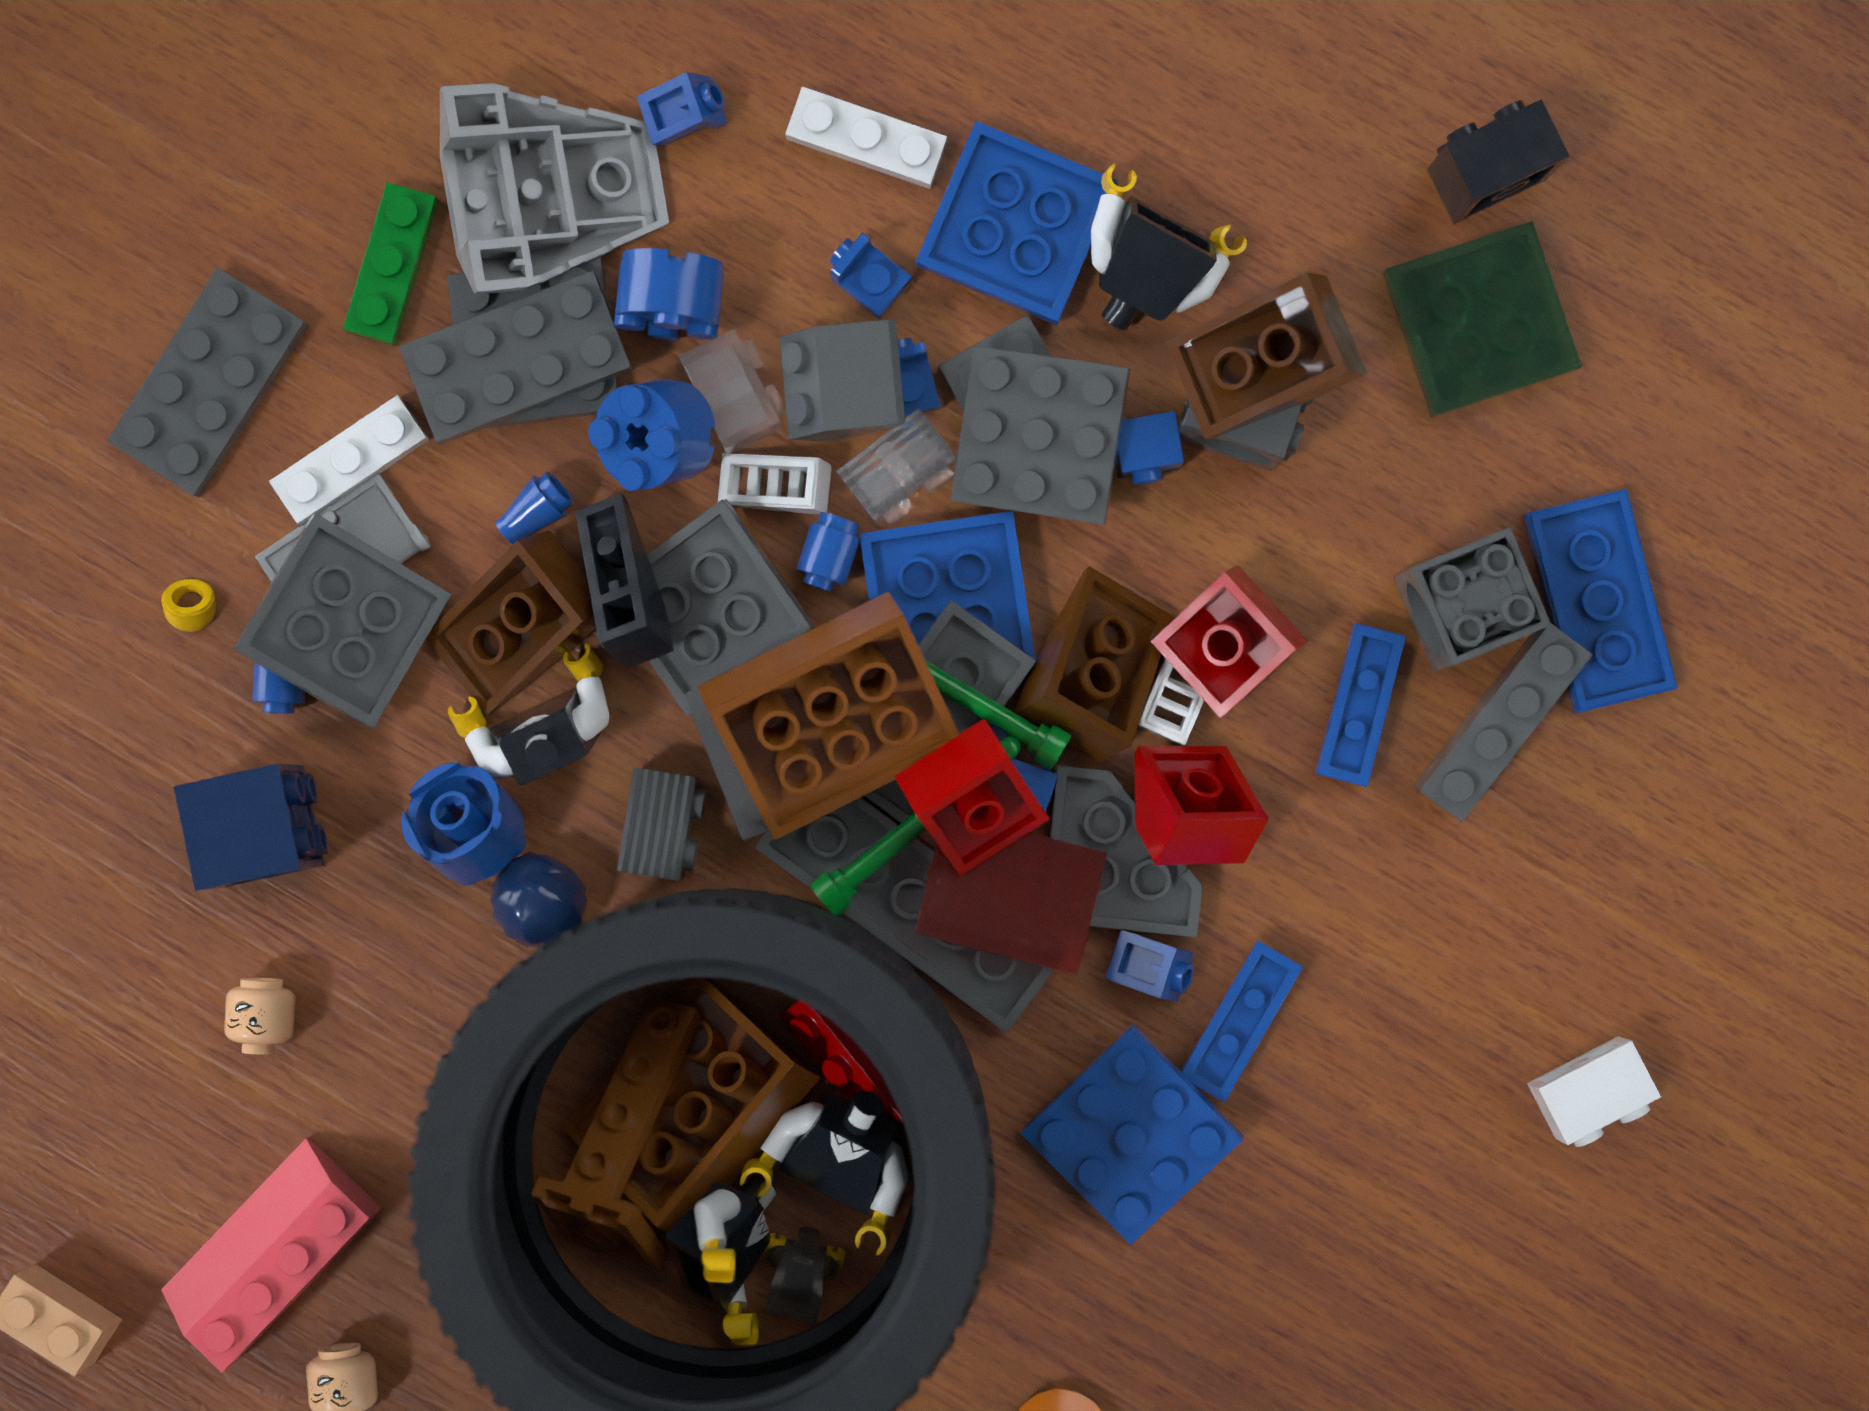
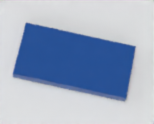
[1523,489,1678,714]

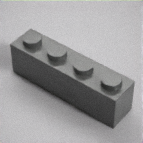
[1413,624,1593,822]

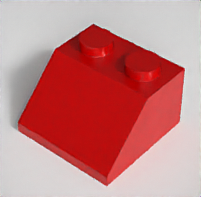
[1150,565,1308,718]
[894,718,1049,876]
[1135,746,1269,865]

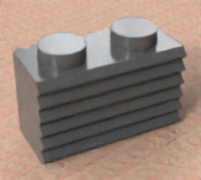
[617,768,707,881]

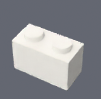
[1527,1036,1661,1147]

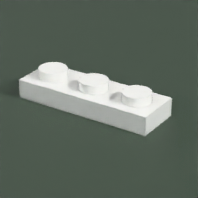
[785,86,947,189]
[269,395,429,525]

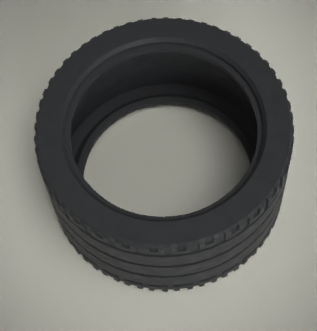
[408,888,995,1411]

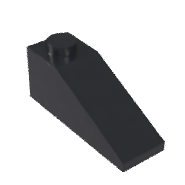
[575,493,674,669]

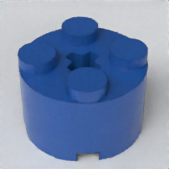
[614,248,724,341]
[588,379,715,491]
[401,763,526,886]

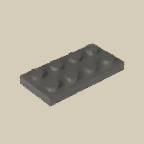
[107,267,309,498]
[399,271,633,445]
[864,600,1036,823]

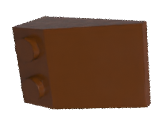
[1165,272,1367,440]
[426,530,596,716]
[1014,566,1173,763]

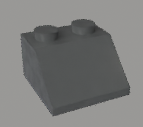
[779,320,905,442]

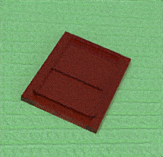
[914,832,1107,975]

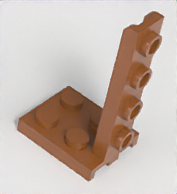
[531,995,700,1272]

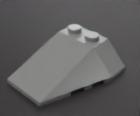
[440,83,669,294]

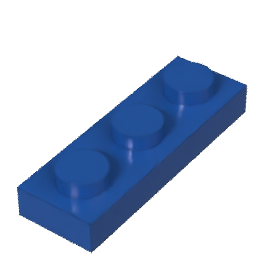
[1314,623,1406,787]
[1180,940,1303,1103]

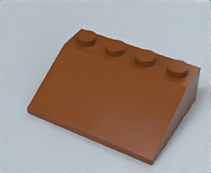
[697,592,959,841]
[561,977,821,1232]

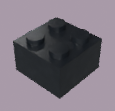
[1427,99,1570,224]

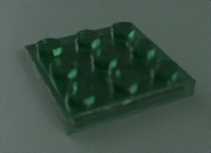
[1383,221,1582,418]

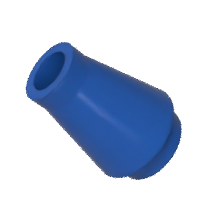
[495,471,574,544]

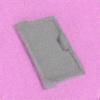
[255,473,431,582]

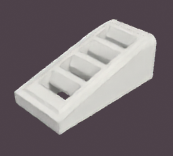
[717,453,831,514]
[1138,657,1204,746]

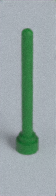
[925,660,1072,771]
[810,736,1021,916]

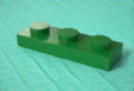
[343,182,439,347]

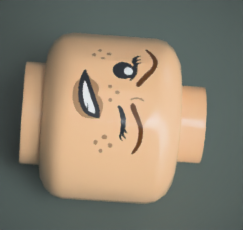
[224,977,296,1054]
[306,1343,378,1411]

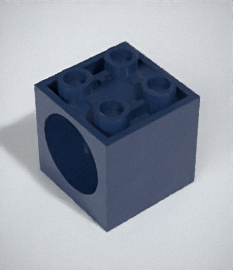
[173,764,328,891]

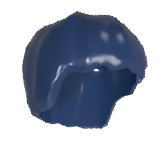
[490,852,587,948]

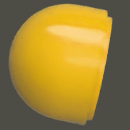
[161,579,216,632]

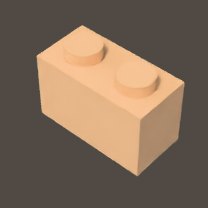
[0,1264,122,1377]

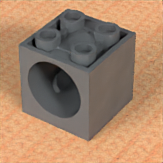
[1178,398,1313,471]
[1394,527,1551,671]

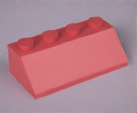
[161,1137,382,1373]

